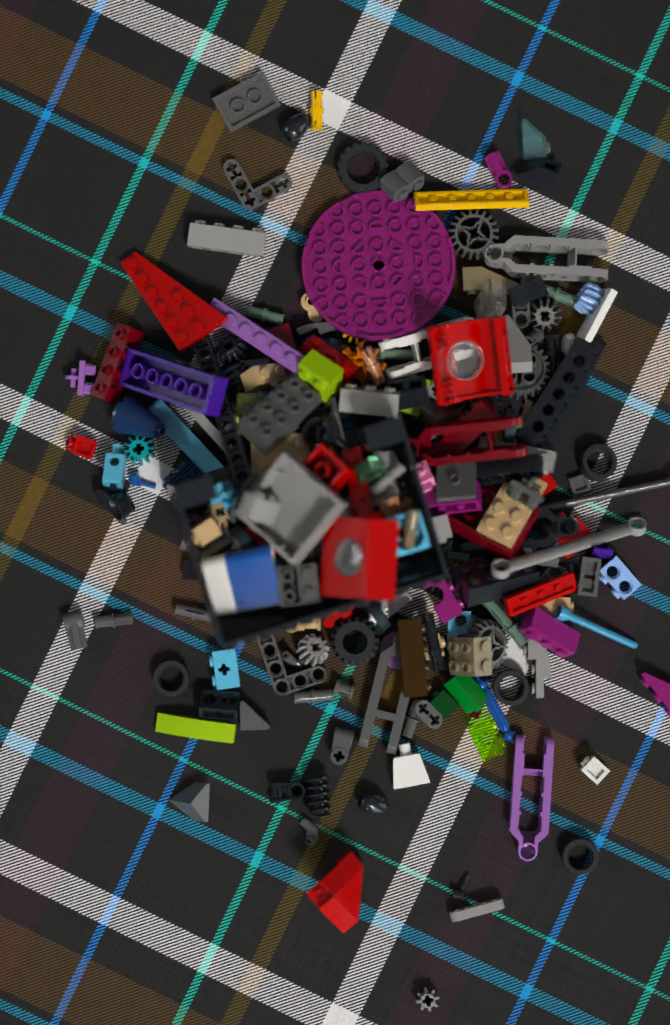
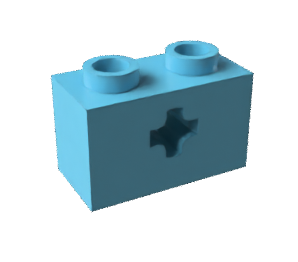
[209,648,241,690]

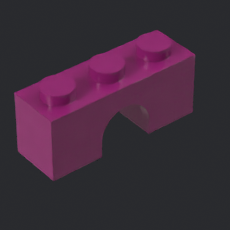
[423,580,464,624]

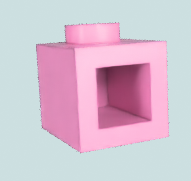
[415,460,436,493]

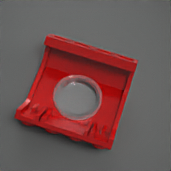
[428,316,515,406]
[319,517,399,601]

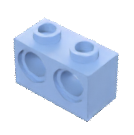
[599,556,641,600]

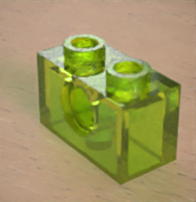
[467,717,506,762]

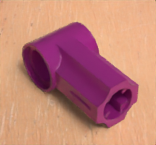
[484,151,513,189]

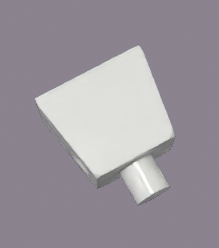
[393,743,430,789]

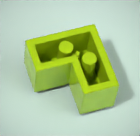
[297,349,344,405]

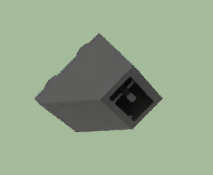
[277,563,320,607]

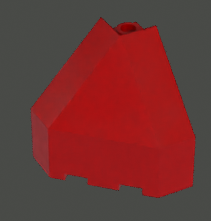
[306,849,364,934]

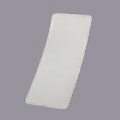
[381,593,412,619]

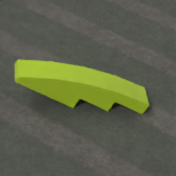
[155,712,236,744]

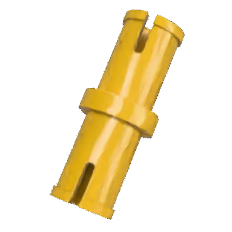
[309,90,324,131]

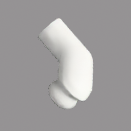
[560,333,576,356]

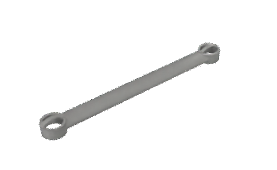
[491,516,647,579]

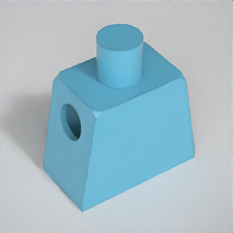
[102,444,127,491]

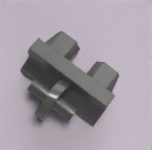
[508,476,545,511]

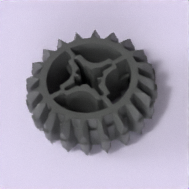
[448,209,499,260]
[463,619,509,670]

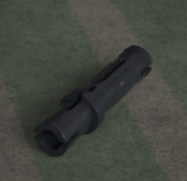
[421,613,445,672]

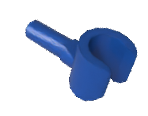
[130,475,156,489]

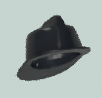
[94,489,135,525]

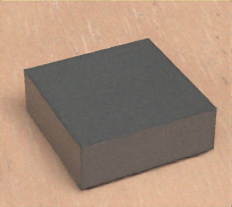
[568,474,592,497]

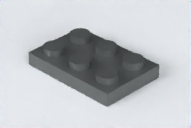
[212,71,281,133]

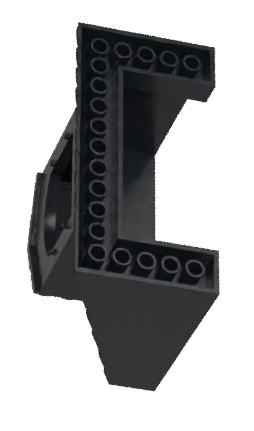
[166,417,449,650]

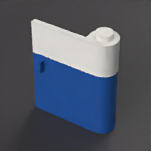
[200,544,280,616]

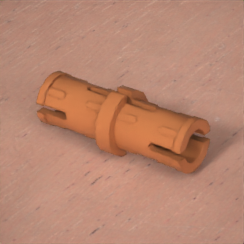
[359,346,386,386]

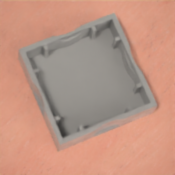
[235,452,348,565]

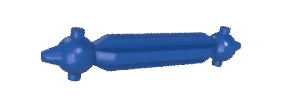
[476,676,516,744]

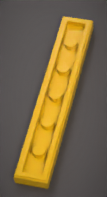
[413,189,530,211]

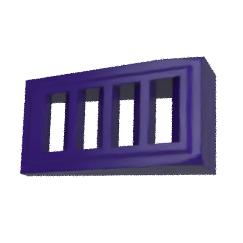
[589,544,613,560]

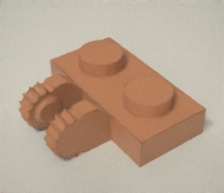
[377,494,412,536]

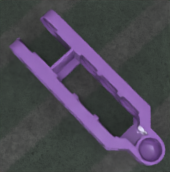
[509,735,554,861]

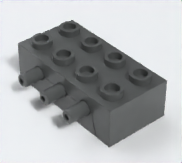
[238,373,322,456]

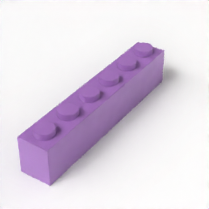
[210,298,306,374]

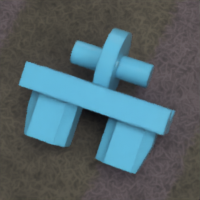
[210,479,241,512]

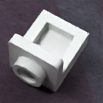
[580,755,610,785]

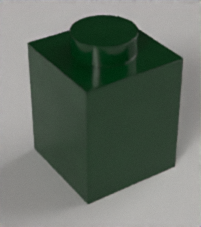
[430,689,460,719]

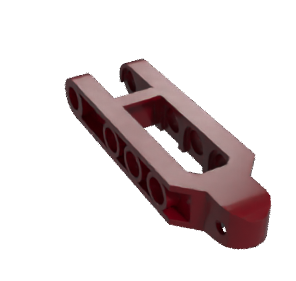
[408,415,528,466]

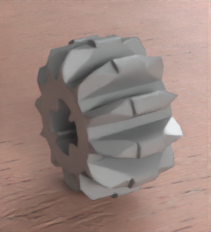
[296,633,330,667]

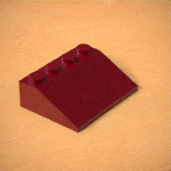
[447,484,541,560]

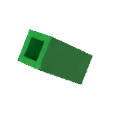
[444,675,488,715]

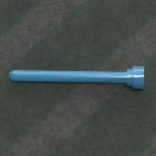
[555,604,638,649]

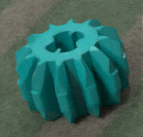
[123,436,156,466]

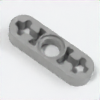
[449,898,505,922]

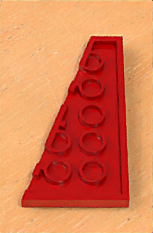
[120,251,228,353]

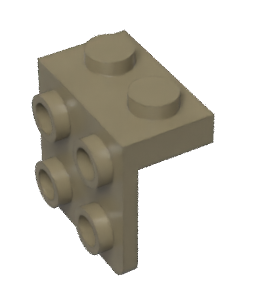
[448,636,492,677]

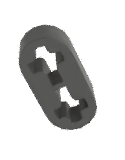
[411,698,443,729]

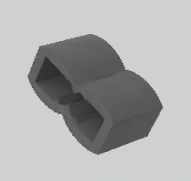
[380,161,424,202]

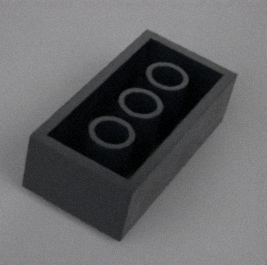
[451,548,540,607]

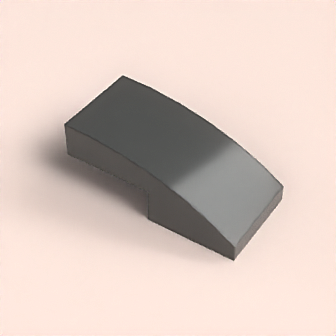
[296,322,336,337]

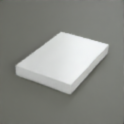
[575,288,617,343]

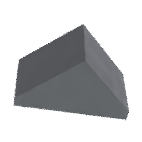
[240,700,271,730]

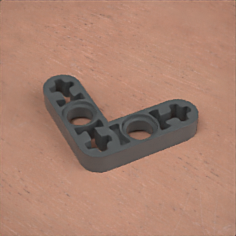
[223,159,292,211]

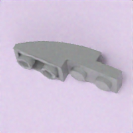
[523,634,551,698]

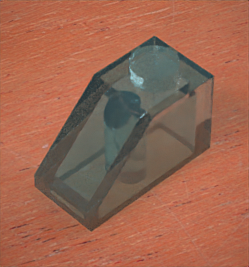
[521,119,550,160]

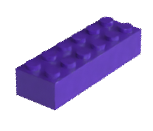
[119,348,229,417]

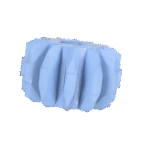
[574,282,603,316]

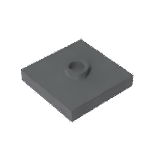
[436,462,476,502]

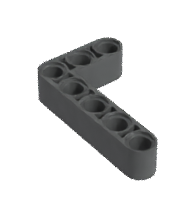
[256,635,327,696]

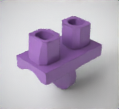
[65,360,97,397]

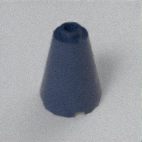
[111,396,166,439]

